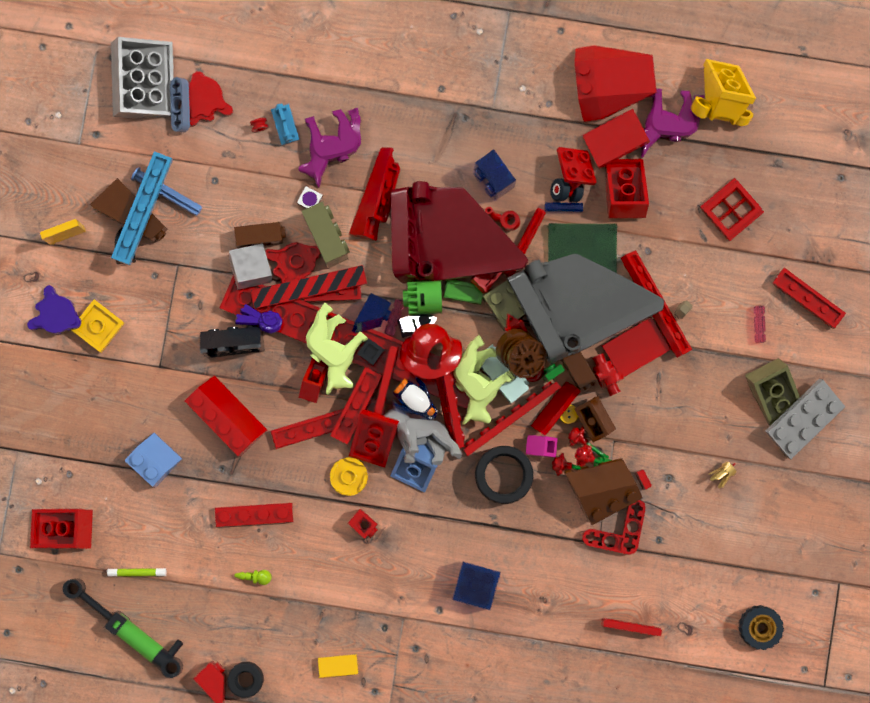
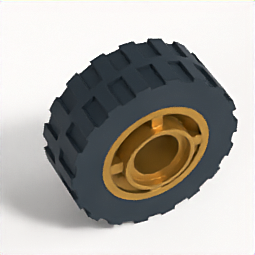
[738,605,784,650]

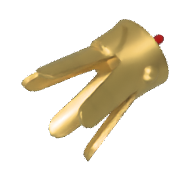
[709,461,737,489]

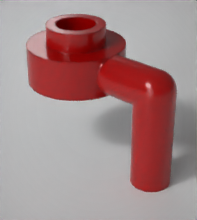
[485,207,521,231]

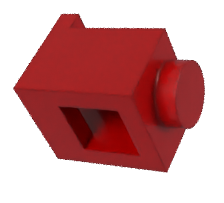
[348,509,378,539]

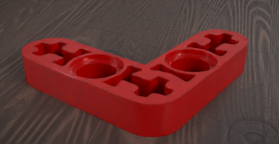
[582,500,646,555]

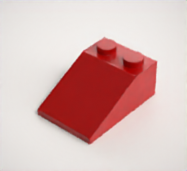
[605,159,649,218]
[30,509,93,549]

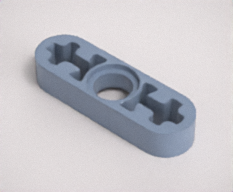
[170,77,190,133]

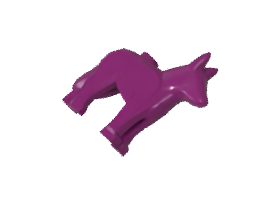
[640,88,705,158]
[298,107,361,188]

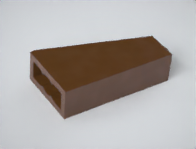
[90,178,168,242]

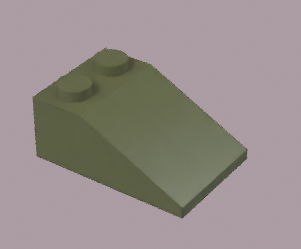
[745,358,800,426]

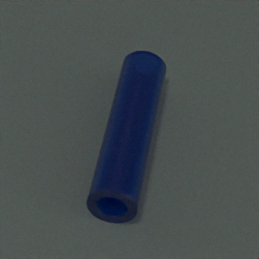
[545,202,583,212]

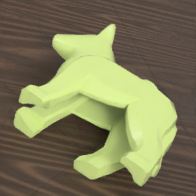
[306,303,368,395]
[453,335,516,425]

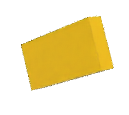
[318,654,359,678]

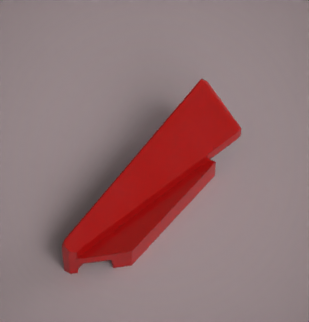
[349,147,400,241]

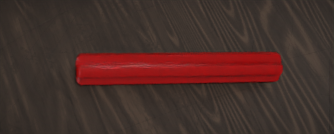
[504,208,546,277]

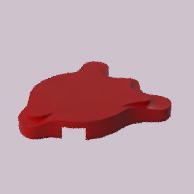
[189,71,233,126]
[265,242,321,283]

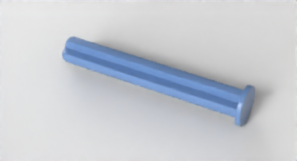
[131,167,202,216]

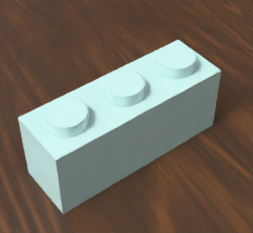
[481,344,529,404]

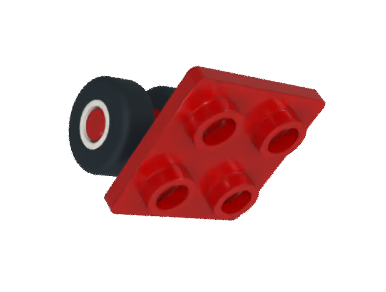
[550,147,597,202]

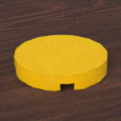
[329,457,368,496]

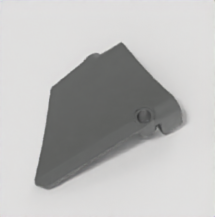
[507,254,664,365]

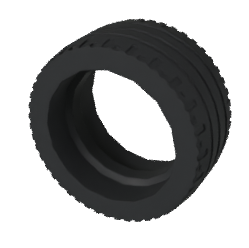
[475,446,533,504]

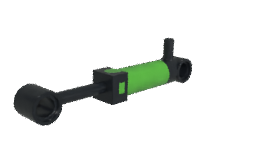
[63,578,183,678]

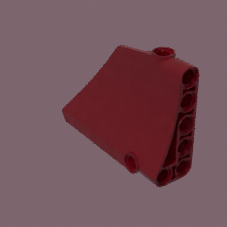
[391,181,528,284]

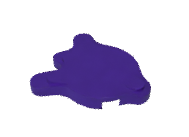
[27,285,81,334]

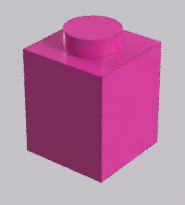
[526,435,558,457]

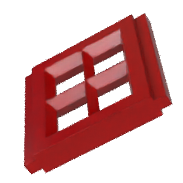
[700,178,764,242]

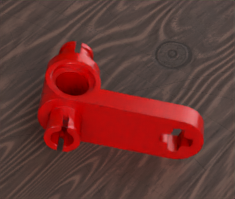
[592,353,624,396]

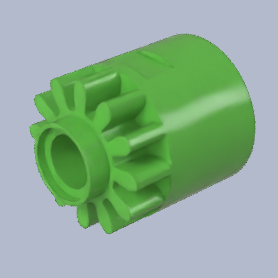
[403,281,442,315]

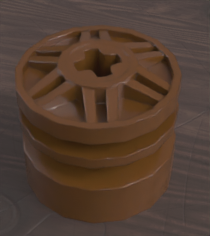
[496,329,546,378]

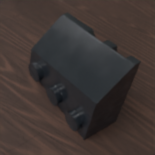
[200,325,265,358]

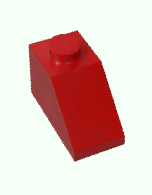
[298,358,328,403]
[193,661,226,703]

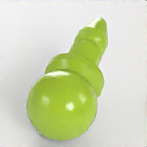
[234,570,272,585]

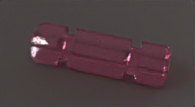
[384,299,404,336]
[754,305,766,343]

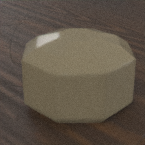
[674,301,693,319]

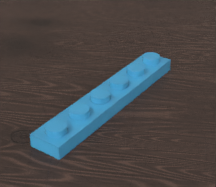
[111,151,173,265]

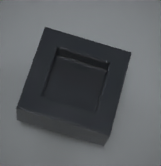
[358,338,384,365]

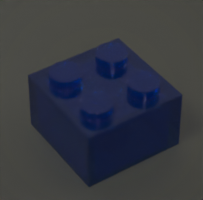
[473,149,516,200]
[452,561,501,610]

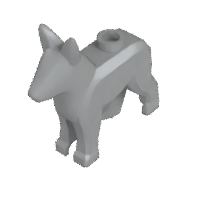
[383,399,462,465]

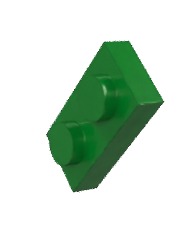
[542,364,565,383]

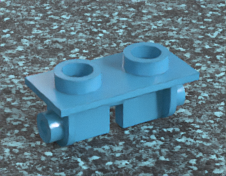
[271,103,299,145]

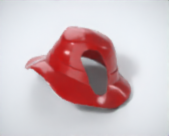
[400,323,462,379]

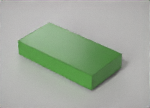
[444,279,483,305]

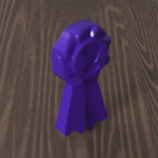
[235,304,282,333]

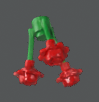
[552,426,611,476]

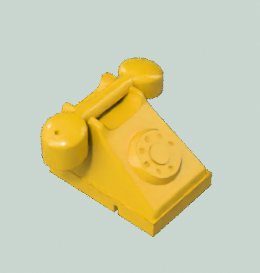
[691,59,756,126]

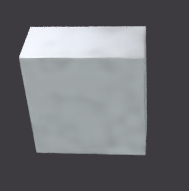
[229,244,272,289]

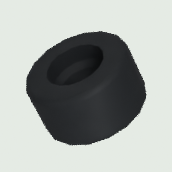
[227,661,264,698]

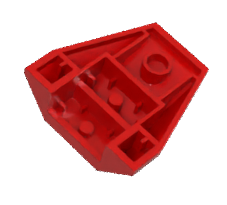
[574,45,657,122]

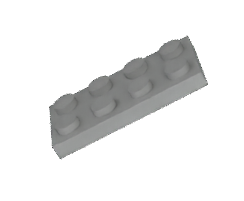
[765,378,845,459]

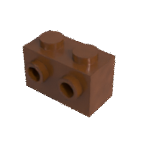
[574,395,616,443]

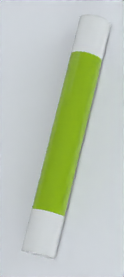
[107,568,167,577]

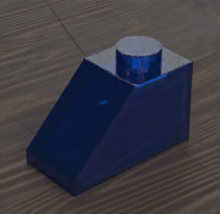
[352,293,392,333]

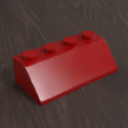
[184,375,268,457]

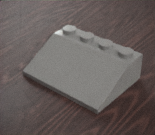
[111,37,174,118]

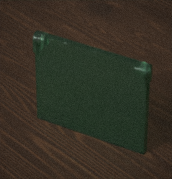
[547,223,618,273]

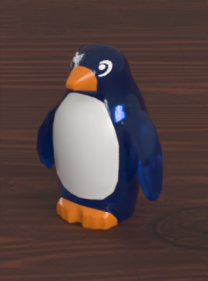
[393,377,438,420]

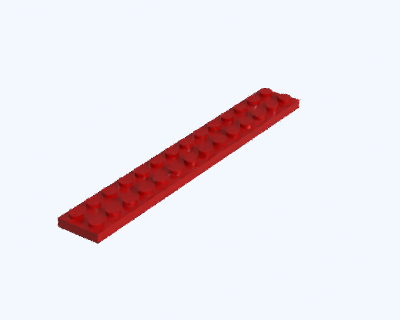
[220,274,470,409]

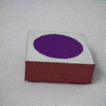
[297,186,323,209]

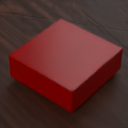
[635,469,652,490]

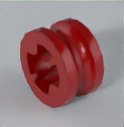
[250,118,269,132]

